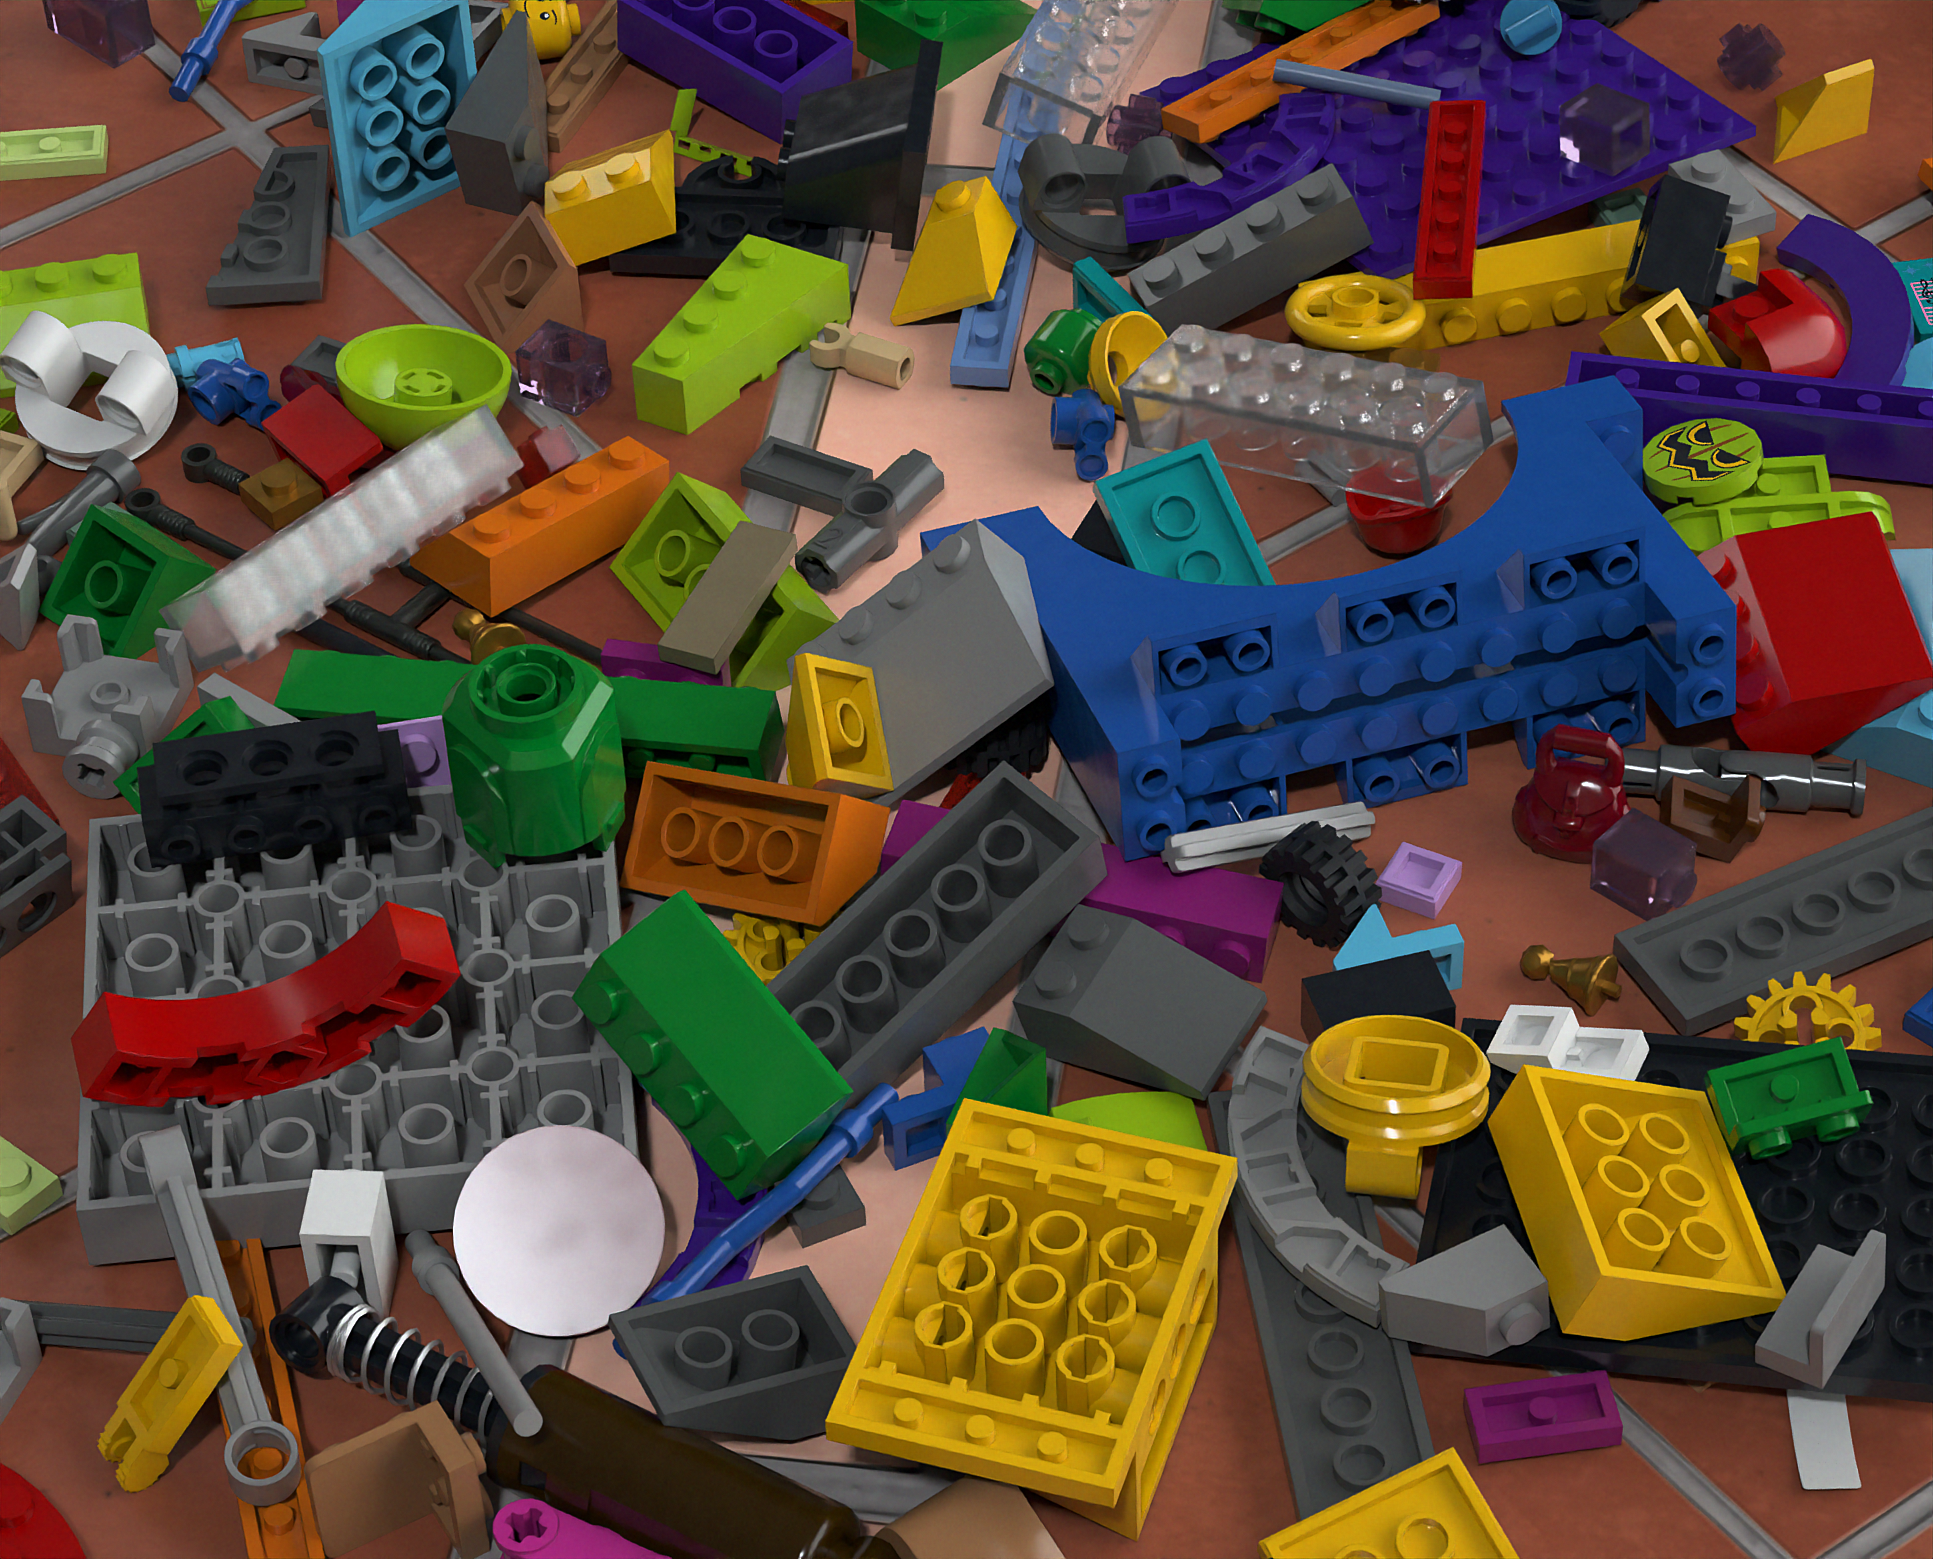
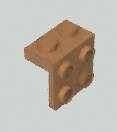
[304,1400,494,1559]

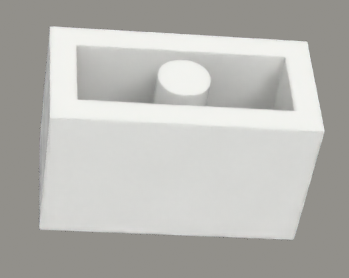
[299,1169,399,1327]

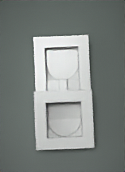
[1486,1004,1650,1081]

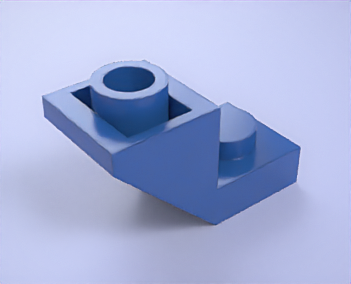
[882,1027,989,1171]

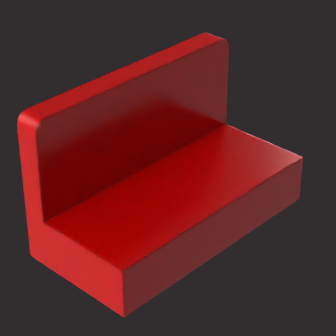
[261,384,383,520]

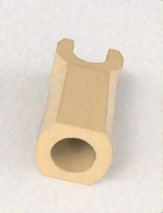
[809,323,914,390]

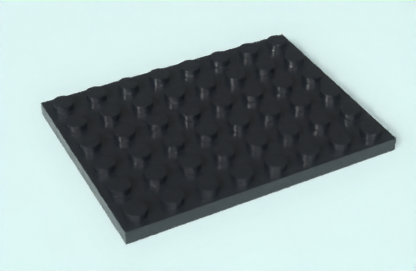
[1407,1018,1933,1403]

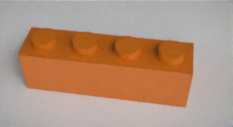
[409,436,669,618]
[619,761,891,926]

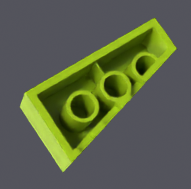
[632,234,851,435]

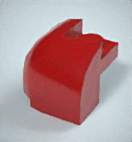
[1707,268,1847,379]

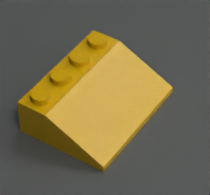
[1487,1064,1787,1341]

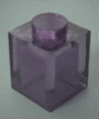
[1559,83,1650,177]
[1590,807,1697,921]

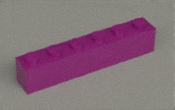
[880,799,1284,983]

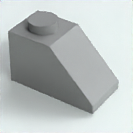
[1378,1224,1550,1357]

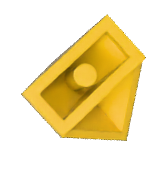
[1773,59,1875,164]

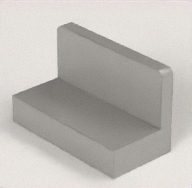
[1755,1229,1886,1389]

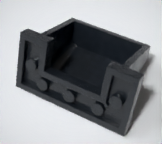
[776,39,943,252]

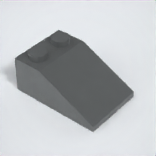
[444,10,549,216]
[1012,904,1268,1101]
[608,1265,857,1440]

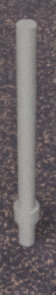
[405,1229,543,1437]

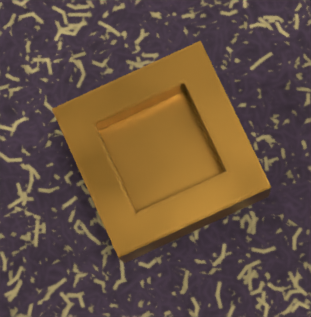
[238,458,324,531]

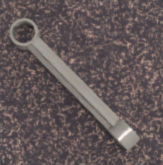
[138,1124,301,1506]

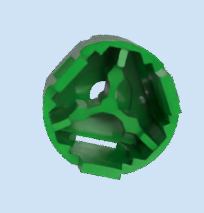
[442,644,626,869]

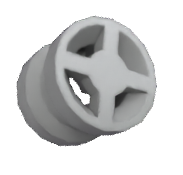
[62,719,140,800]

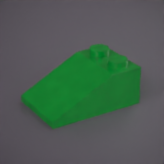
[854,0,1045,91]

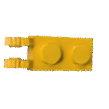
[97,1295,243,1494]

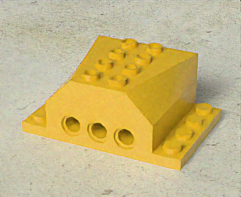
[825,1098,1238,1542]

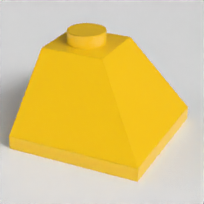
[890,176,1018,326]
[785,653,894,800]

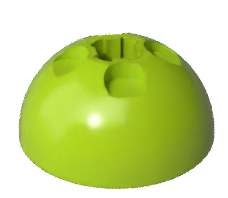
[335,324,512,455]

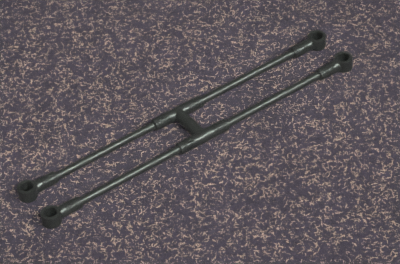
[125,443,602,666]

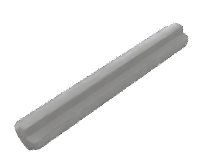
[1160,801,1375,873]

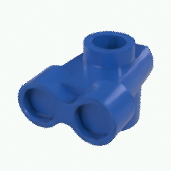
[188,358,282,431]
[1050,389,1115,481]

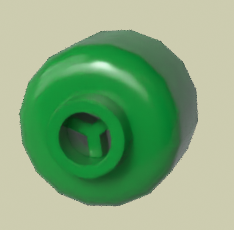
[1024,308,1110,395]

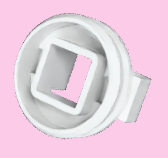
[0,311,178,471]

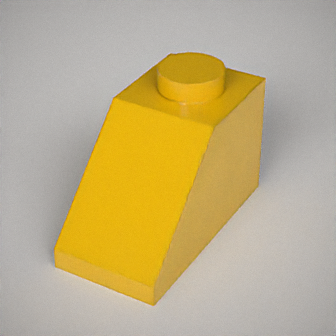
[1599,288,1727,368]

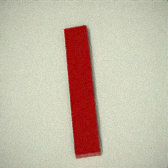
[1413,100,1487,300]

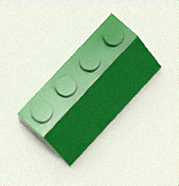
[571,890,854,1201]

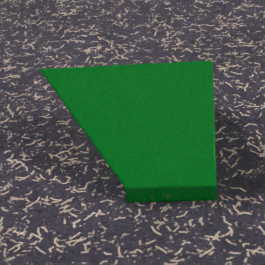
[946,1027,1048,1139]

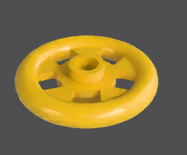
[1285,274,1426,351]

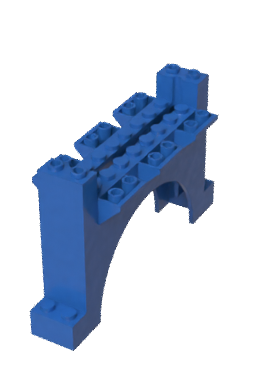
[920,375,1737,862]

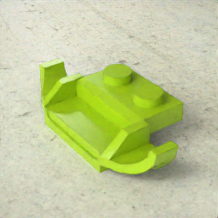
[1662,454,1896,557]

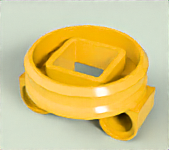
[1301,1015,1491,1200]

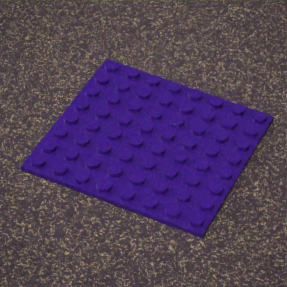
[1139,0,1756,280]

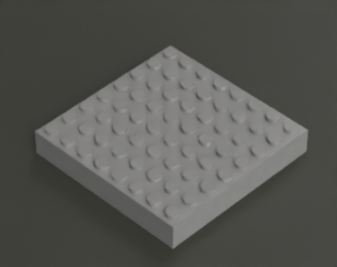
[76,784,640,1266]

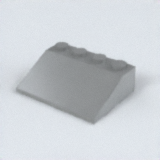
[787,519,1054,807]

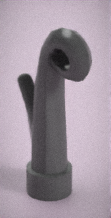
[17,449,141,596]

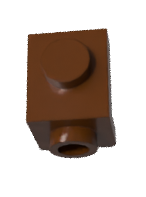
[1659,775,1766,863]

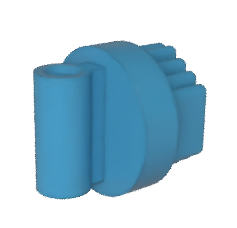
[1500,0,1562,55]

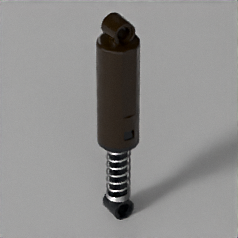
[269,1276,901,1559]

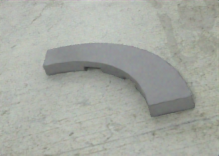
[1227,1025,1410,1328]

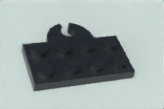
[608,155,845,277]

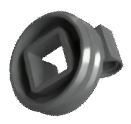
[1017,134,1191,271]

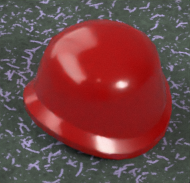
[1346,463,1453,554]

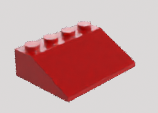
[1697,511,1933,755]

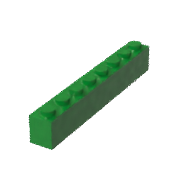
[273,649,785,782]

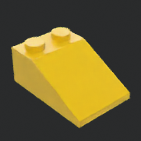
[544,129,676,266]

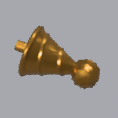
[452,608,527,665]
[1519,944,1622,1017]

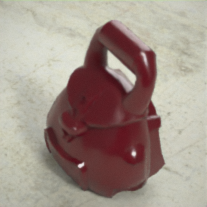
[1511,723,1636,866]

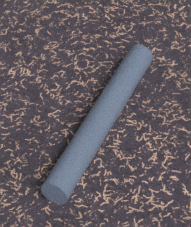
[1272,59,1441,111]

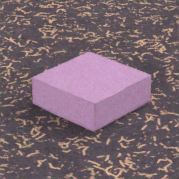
[1375,842,1462,920]

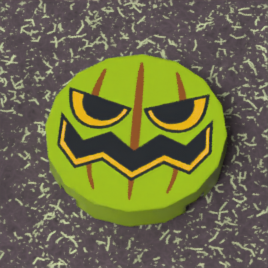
[1643,418,1764,505]

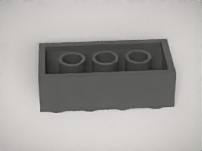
[1127,163,1374,351]

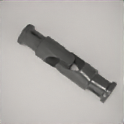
[1605,744,1867,815]

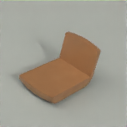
[874,1474,1066,1559]

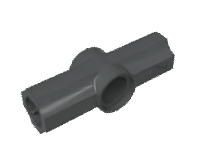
[795,449,944,594]

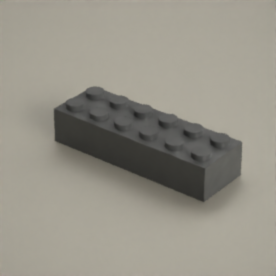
[766,760,1108,1143]

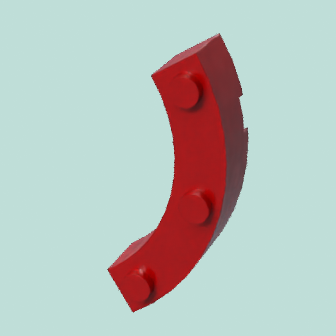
[70,901,461,1107]

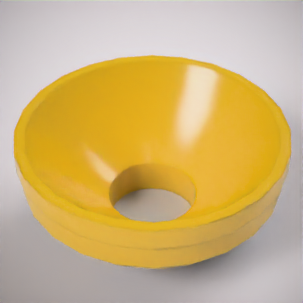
[1087,311,1176,418]

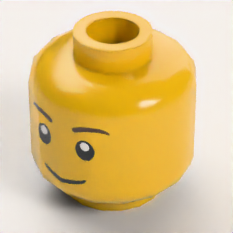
[500,0,581,60]

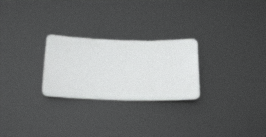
[1786,1389,1861,1490]

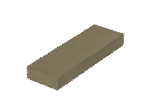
[657,521,798,674]

